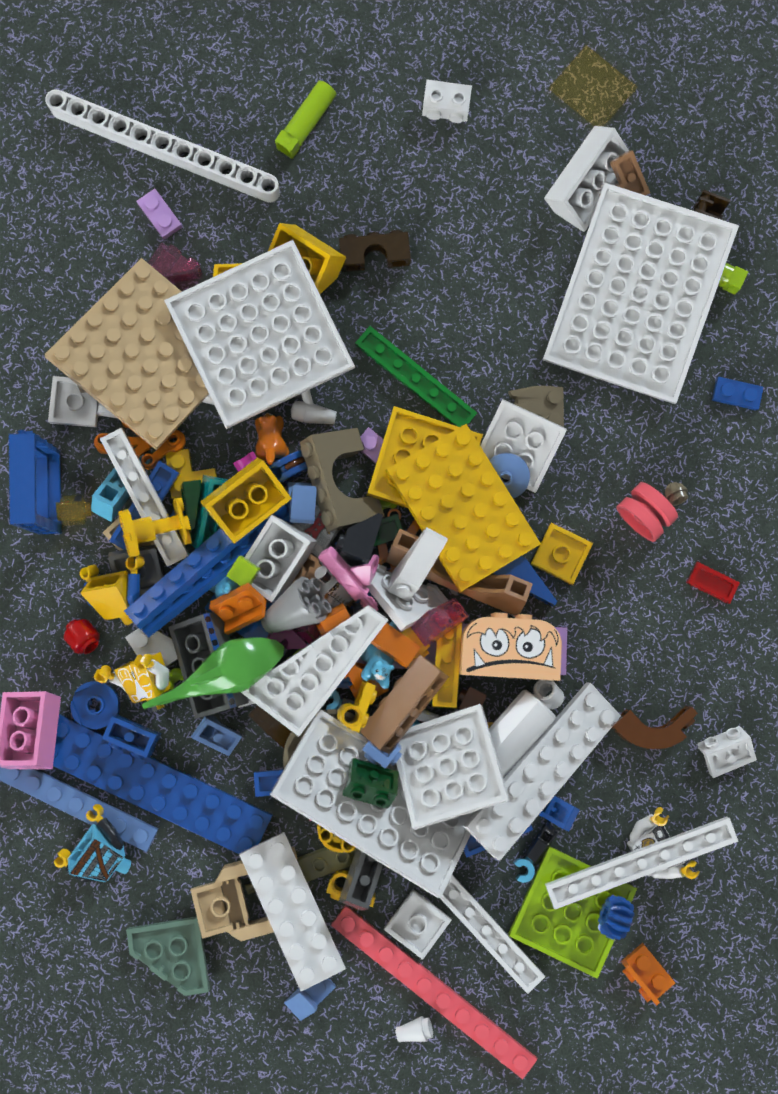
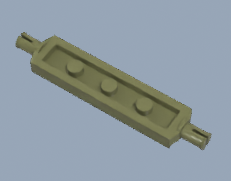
[245,847,357,895]

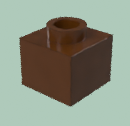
[457,686,487,710]

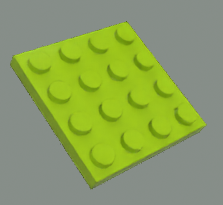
[508,846,637,979]

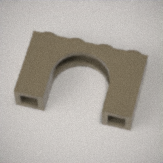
[300,428,385,533]

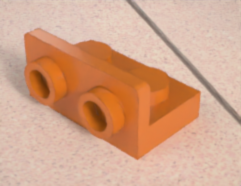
[209,583,267,635]
[621,943,675,1006]

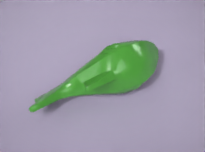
[142,637,284,709]

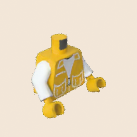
[94,652,171,712]

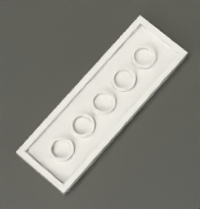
[239,832,346,991]

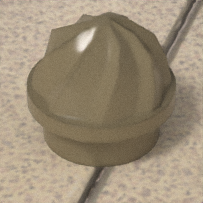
[665,482,688,506]

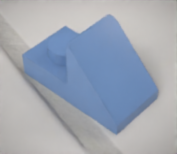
[286,482,317,524]
[191,715,242,756]
[284,978,336,1021]

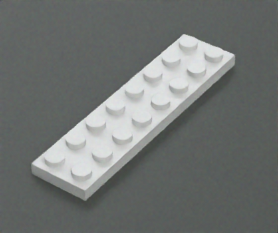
[463,683,621,861]

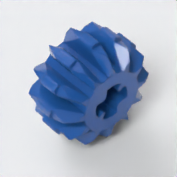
[598,895,634,940]

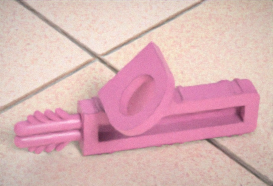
[318,547,379,611]

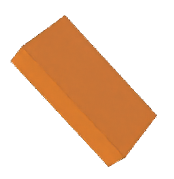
[371,623,421,668]

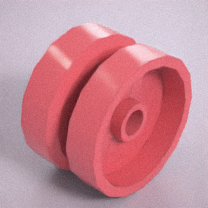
[616,482,678,542]

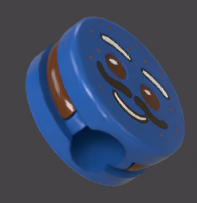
[269,450,308,485]

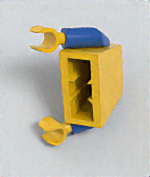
[80,556,145,625]

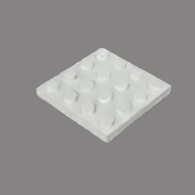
[396,704,509,830]

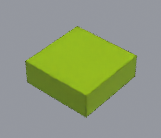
[227,555,261,586]

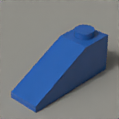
[492,556,557,606]

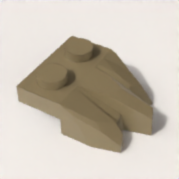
[508,386,564,427]

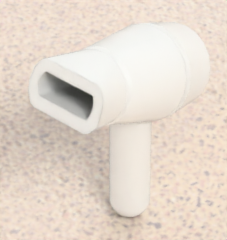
[291,390,337,424]

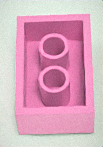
[0,691,61,769]

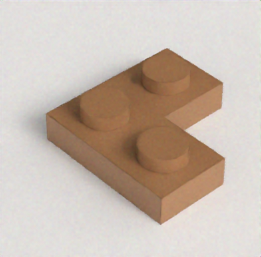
[599,151,650,196]

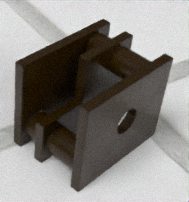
[692,190,731,220]

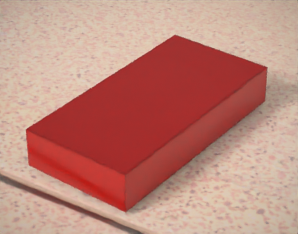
[686,562,740,604]

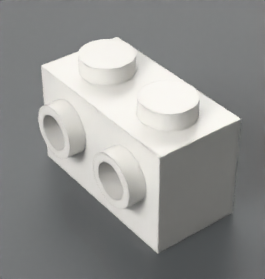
[422,80,472,123]

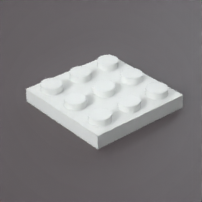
[480,399,567,493]

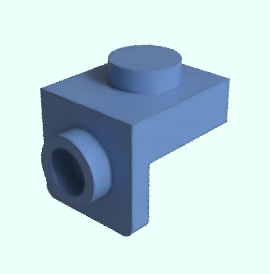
[362,740,402,768]

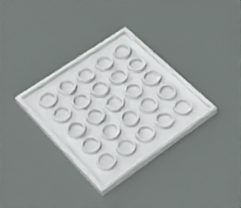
[164,240,355,429]

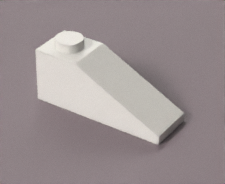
[387,527,448,602]

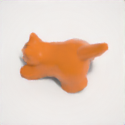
[255,413,289,465]

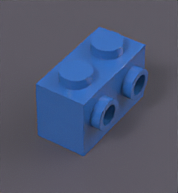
[102,715,162,759]

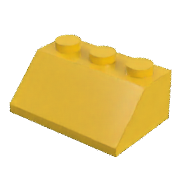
[268,223,346,294]
[200,458,292,544]

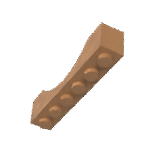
[386,529,532,616]

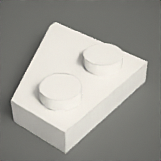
[125,628,178,667]

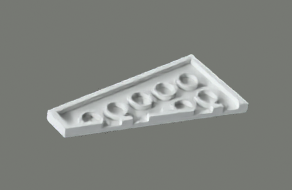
[241,605,388,736]

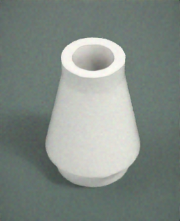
[396,1016,433,1042]

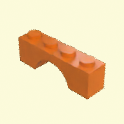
[316,603,389,699]

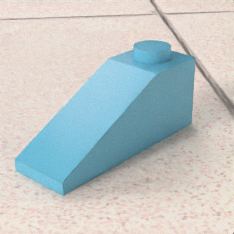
[91,454,150,522]

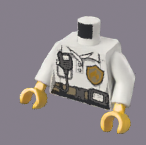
[627,807,700,879]

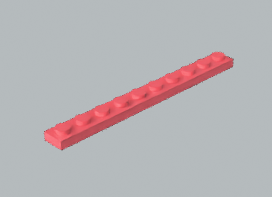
[331,905,537,1079]

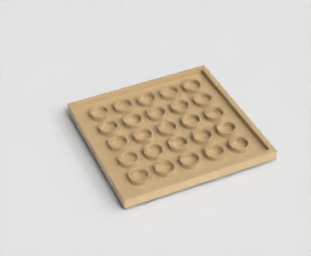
[45,258,209,450]

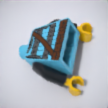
[54,804,131,883]

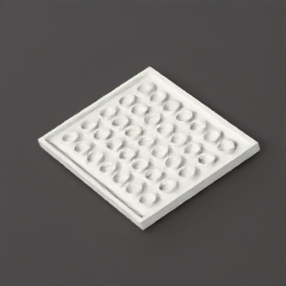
[543,183,739,404]

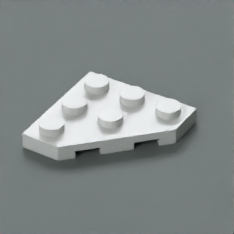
[367,564,451,631]

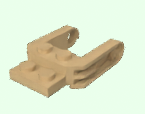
[191,846,298,941]

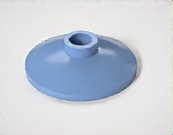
[489,453,530,498]

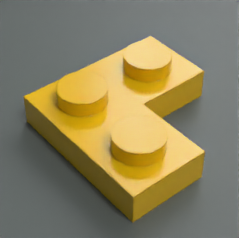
[166,449,217,499]

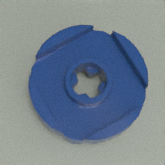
[70,681,120,729]

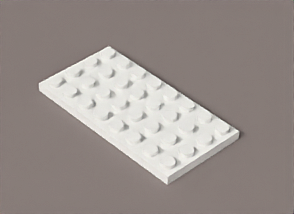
[270,709,475,898]

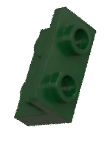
[342,758,399,809]

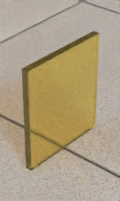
[549,45,637,127]

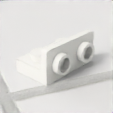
[697,726,757,778]

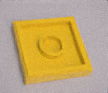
[530,523,593,585]

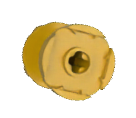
[118,497,192,558]

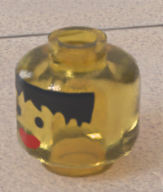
[56,495,92,526]

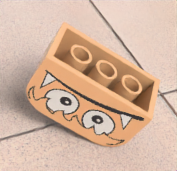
[459,613,562,681]

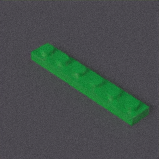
[355,326,477,427]

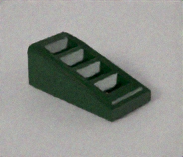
[180,480,201,531]

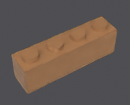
[360,655,449,754]

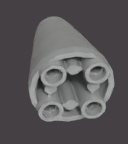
[261,577,332,633]

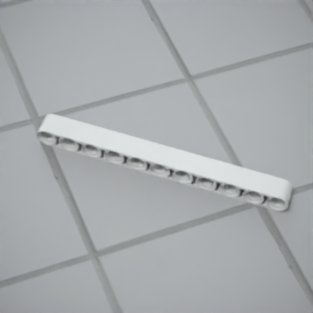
[45,89,280,202]

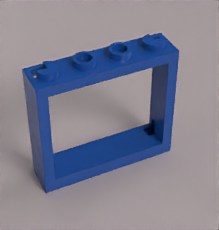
[9,430,62,534]

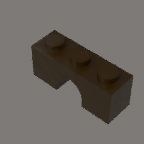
[339,230,411,272]

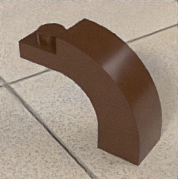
[611,705,698,749]

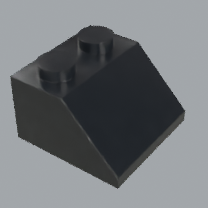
[335,513,383,567]

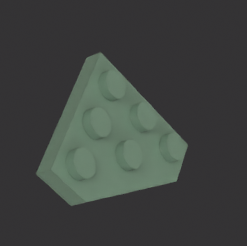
[126,916,210,996]

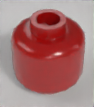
[63,619,100,654]

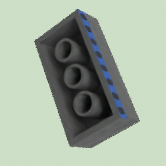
[169,612,249,719]

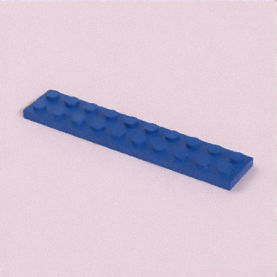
[53,714,273,854]

